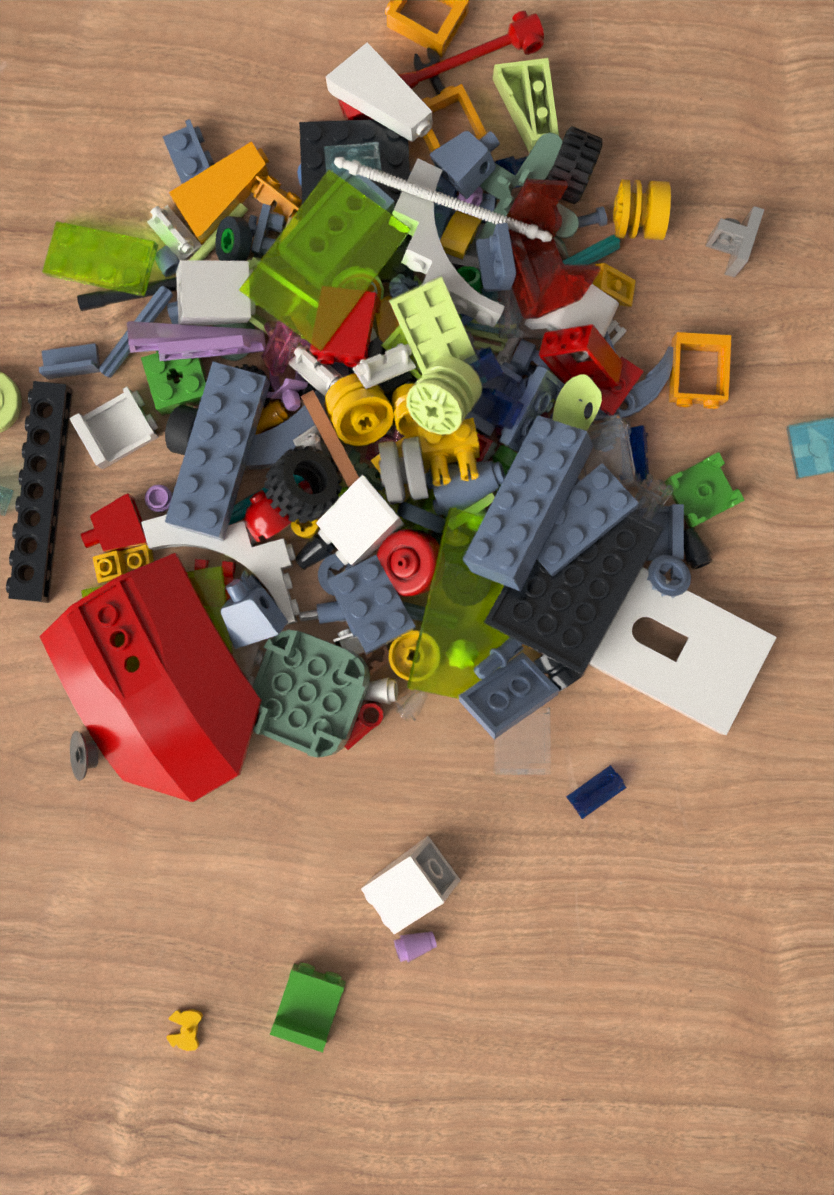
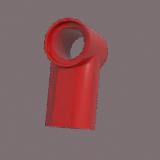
[344,701,385,750]

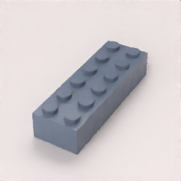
[165,361,270,541]
[463,415,593,591]

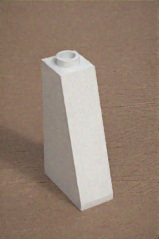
[326,42,433,142]

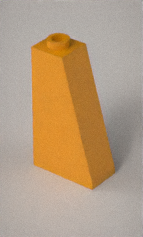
[169,141,269,245]

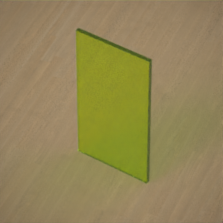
[407,507,509,699]

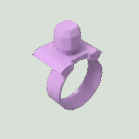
[267,356,309,411]

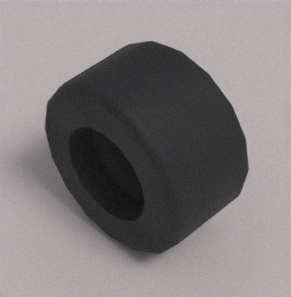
[165,405,198,455]

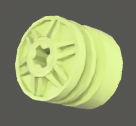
[407,356,482,434]

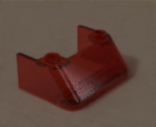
[507,179,601,319]

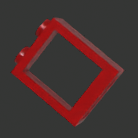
[538,324,624,388]

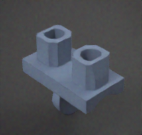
[248,204,286,259]

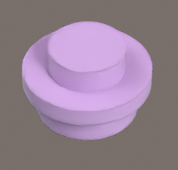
[145,485,172,512]

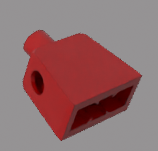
[81,493,148,553]

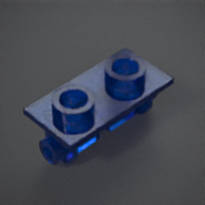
[621,425,651,483]
[566,765,627,819]

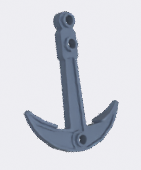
[553,269,673,421]

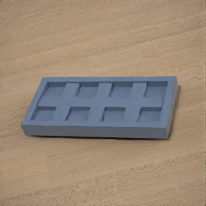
[537,463,639,577]

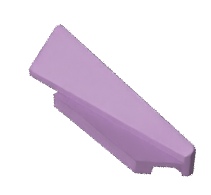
[127,321,266,361]

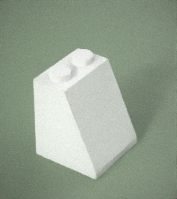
[176,260,255,326]
[316,475,405,566]
[361,836,461,934]

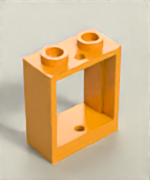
[385,0,469,57]
[421,84,487,152]
[669,332,731,409]

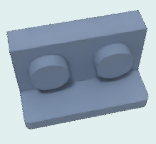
[163,119,214,184]
[476,223,516,292]

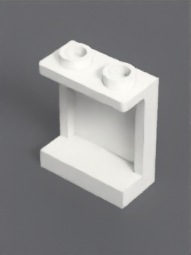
[69,386,159,469]

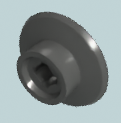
[70,731,99,781]

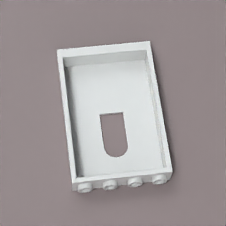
[589,567,776,735]

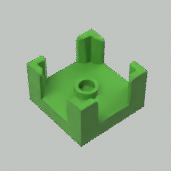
[664,452,745,529]

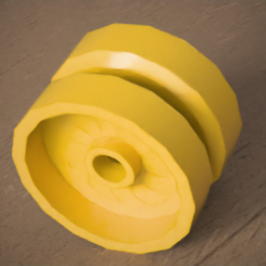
[324,374,394,446]

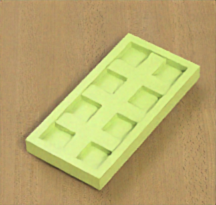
[389,276,487,384]

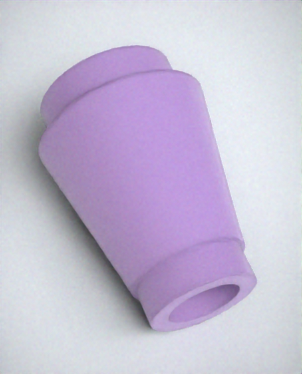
[394,931,437,962]

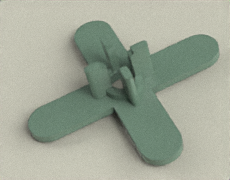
[476,133,579,241]

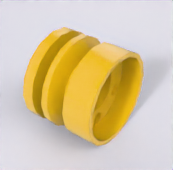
[613,179,671,240]

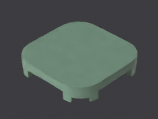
[253,629,370,758]

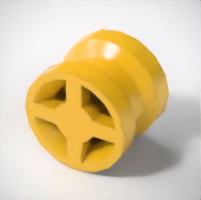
[291,519,319,539]

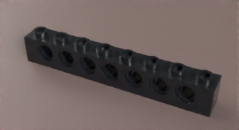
[6,381,73,603]

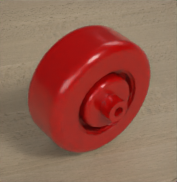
[377,529,444,596]

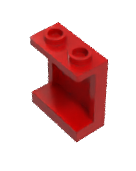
[310,287,381,368]

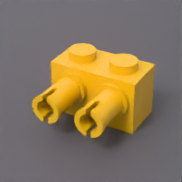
[418,418,479,486]

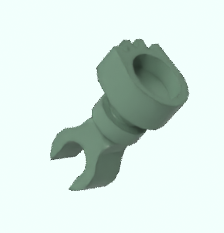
[348,449,384,490]

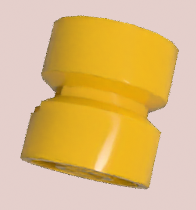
[392,383,422,437]

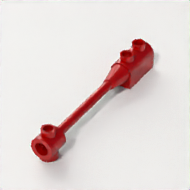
[337,10,544,120]

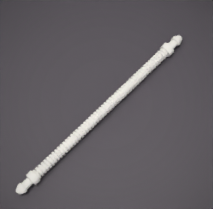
[334,157,552,242]

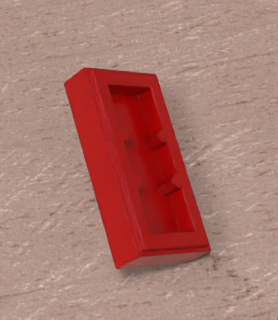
[590,356,644,417]

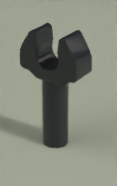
[414,47,445,95]

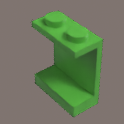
[270,963,346,1053]

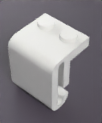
[524,272,619,354]

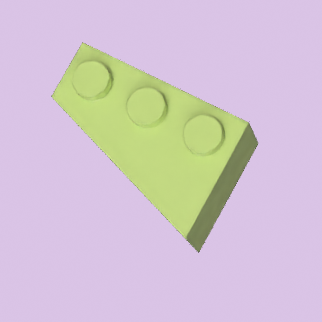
[492,58,559,153]

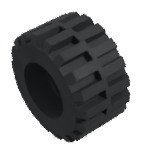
[544,126,603,205]
[264,446,342,523]

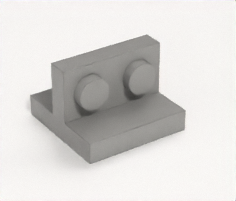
[706,206,764,278]

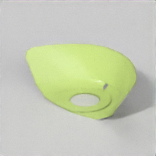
[553,374,602,431]

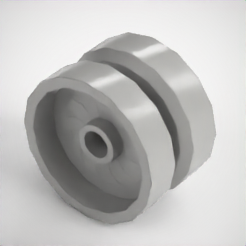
[379,436,428,505]

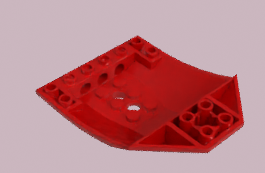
[39,553,262,802]

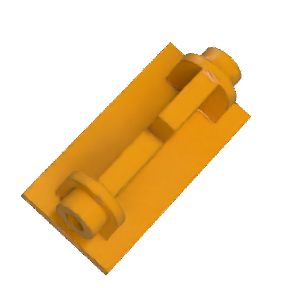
[251,175,303,223]

